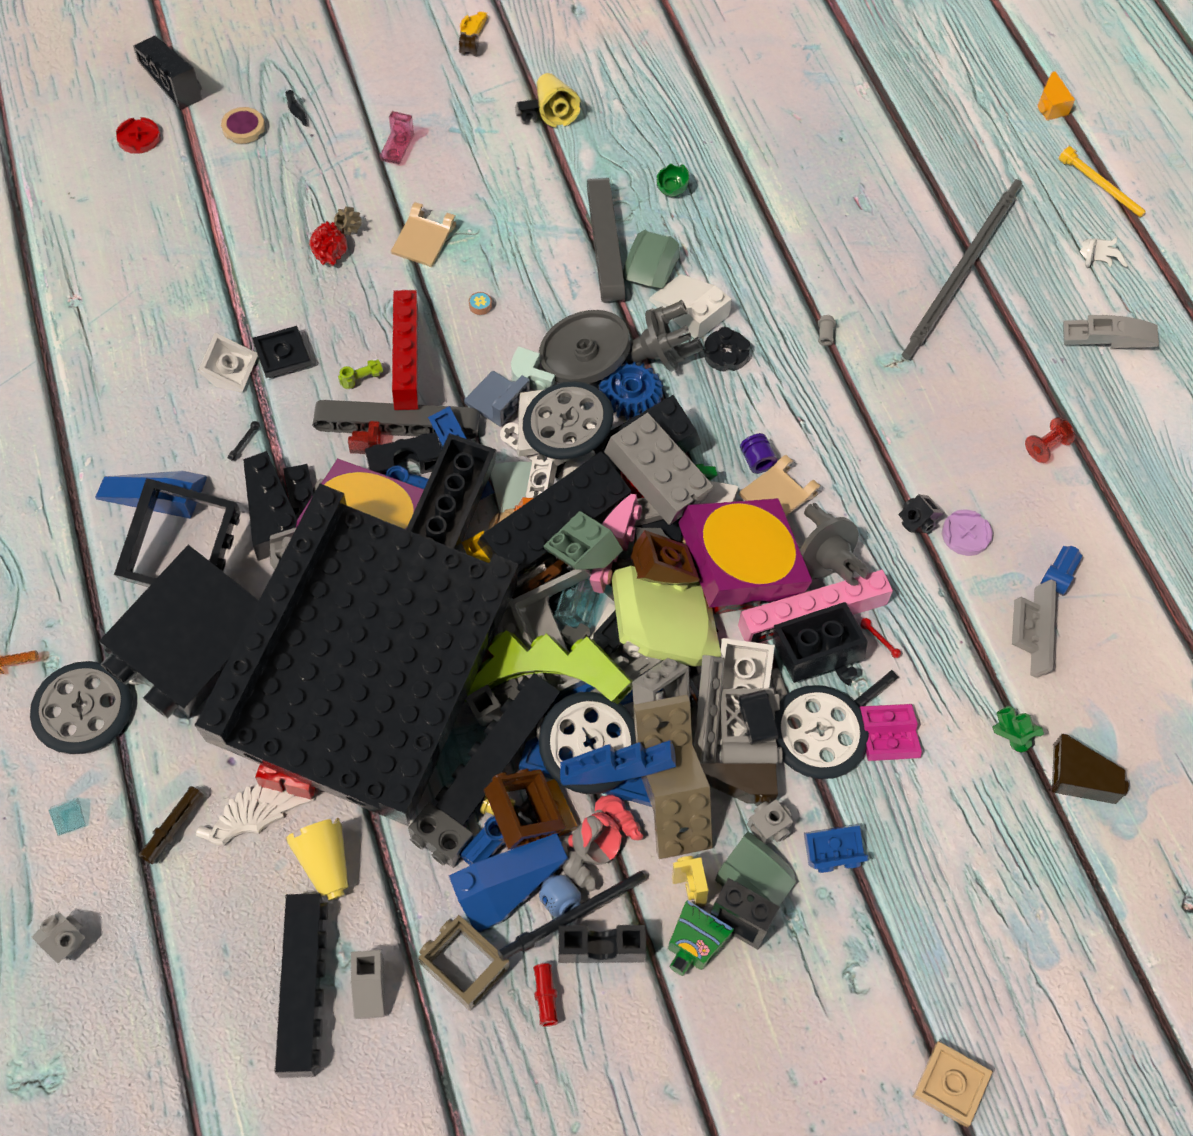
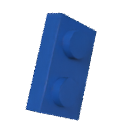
[804,824,869,873]

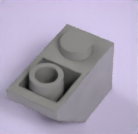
[351,950,384,1019]

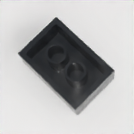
[773,602,868,683]

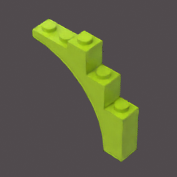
[465,630,633,704]

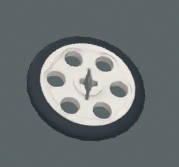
[775,685,869,779]
[539,692,636,794]

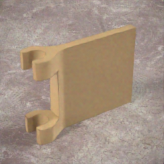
[391,202,457,267]
[738,455,820,516]

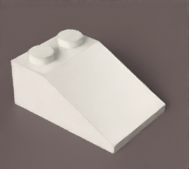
[649,274,732,338]

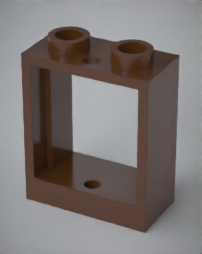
[484,769,566,850]

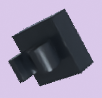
[515,99,539,124]

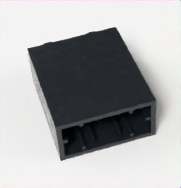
[99,544,259,719]

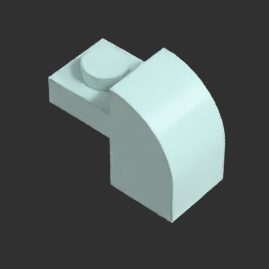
[511,346,555,391]

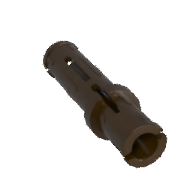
[138,786,204,864]

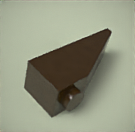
[700,763,778,806]

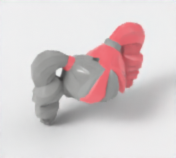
[559,794,644,891]

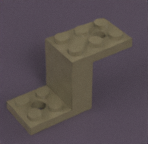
[633,695,713,859]

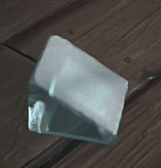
[49,797,86,836]

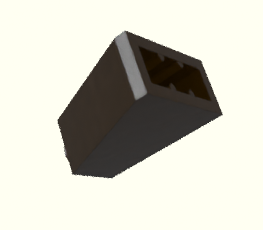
[1052,734,1129,804]

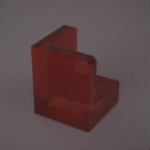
[348,421,382,454]

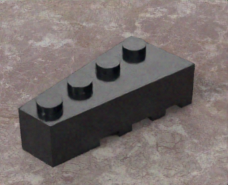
[133,35,202,111]
[243,451,297,561]

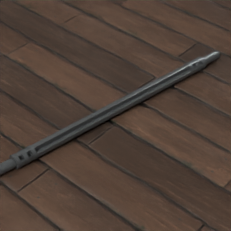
[902,179,1022,360]

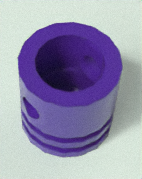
[740,433,778,474]

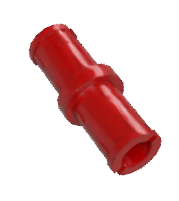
[533,963,558,1027]

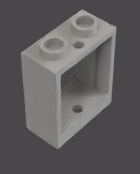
[632,658,690,728]

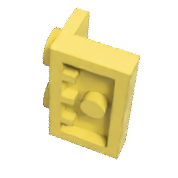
[672,856,708,907]

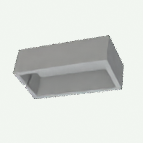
[604,412,713,525]

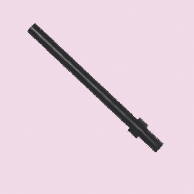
[497,871,646,961]

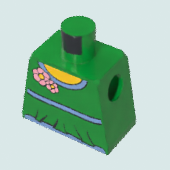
[668,900,733,976]

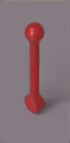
[860,618,901,658]

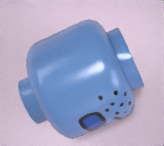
[539,875,581,917]

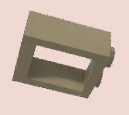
[418,915,510,1011]

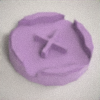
[942,509,992,556]

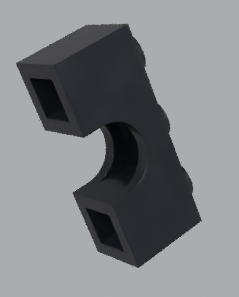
[364,432,441,476]
[558,925,646,963]

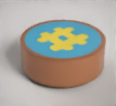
[469,292,492,315]

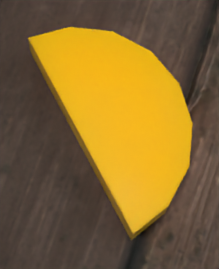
[460,12,488,35]

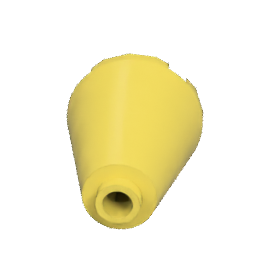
[537,73,581,127]
[286,818,348,901]

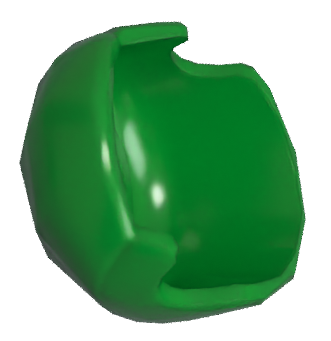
[656,163,689,197]

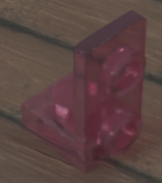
[380,111,414,164]

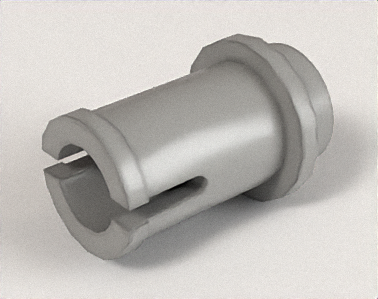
[818,315,836,346]

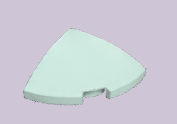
[490,461,532,513]

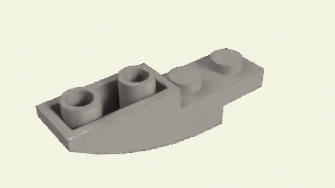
[1063,315,1159,348]

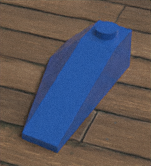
[95,471,207,519]
[449,833,568,933]

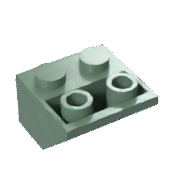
[543,511,623,570]

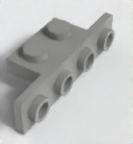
[1012,579,1056,678]

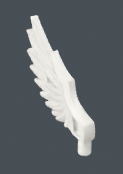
[196,781,314,846]

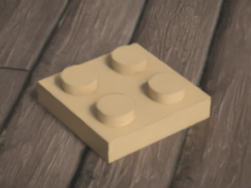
[912,1041,993,1127]

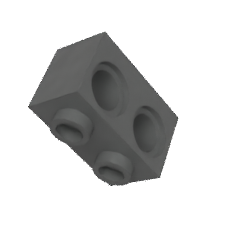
[408,802,473,868]

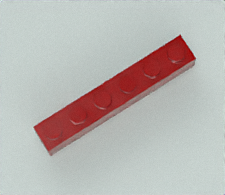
[392,290,418,410]

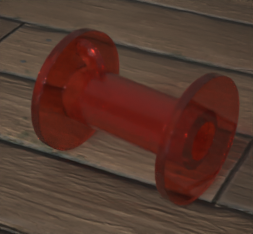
[1025,417,1076,463]

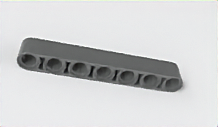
[587,178,625,302]
[312,400,480,439]

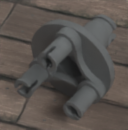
[622,300,704,372]
[797,503,868,586]

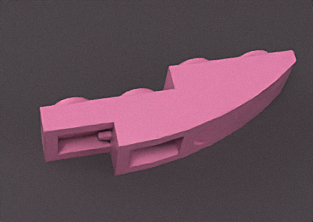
[590,494,642,594]

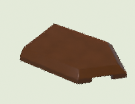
[512,560,570,599]

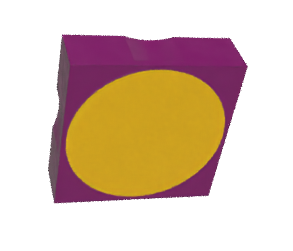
[296,458,424,529]
[679,498,812,608]

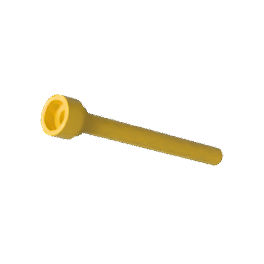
[1058,146,1146,217]

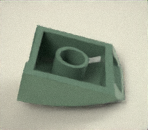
[623,229,680,288]
[715,831,796,906]

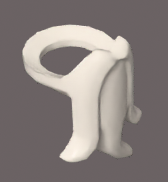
[1080,237,1128,267]

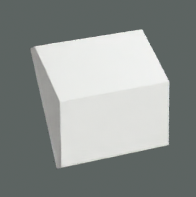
[197,333,258,393]

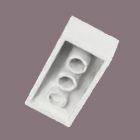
[717,638,775,745]

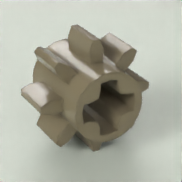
[334,206,362,235]

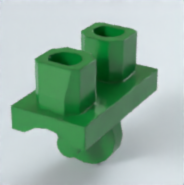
[992,706,1044,753]

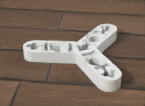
[500,423,595,498]

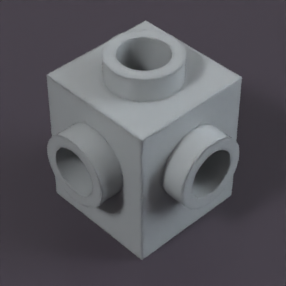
[747,799,793,845]
[32,911,85,964]

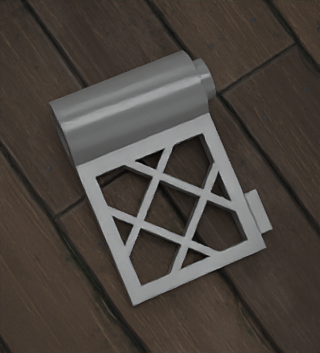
[720,688,782,769]

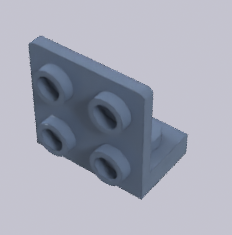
[464,371,530,427]

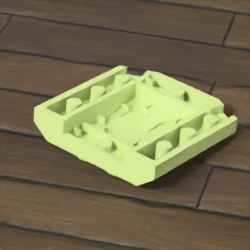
[612,566,721,667]

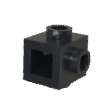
[898,494,944,533]

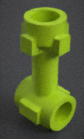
[338,359,383,389]

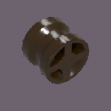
[459,32,478,55]

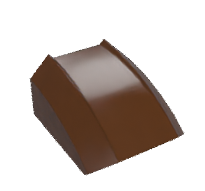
[631,530,699,584]

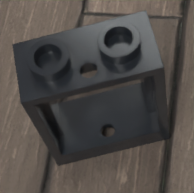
[711,878,780,950]

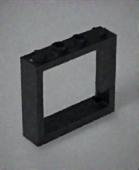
[114,478,241,587]

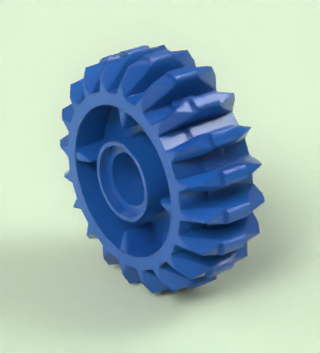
[599,361,663,421]

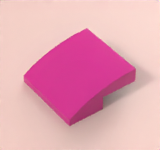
[860,704,922,761]

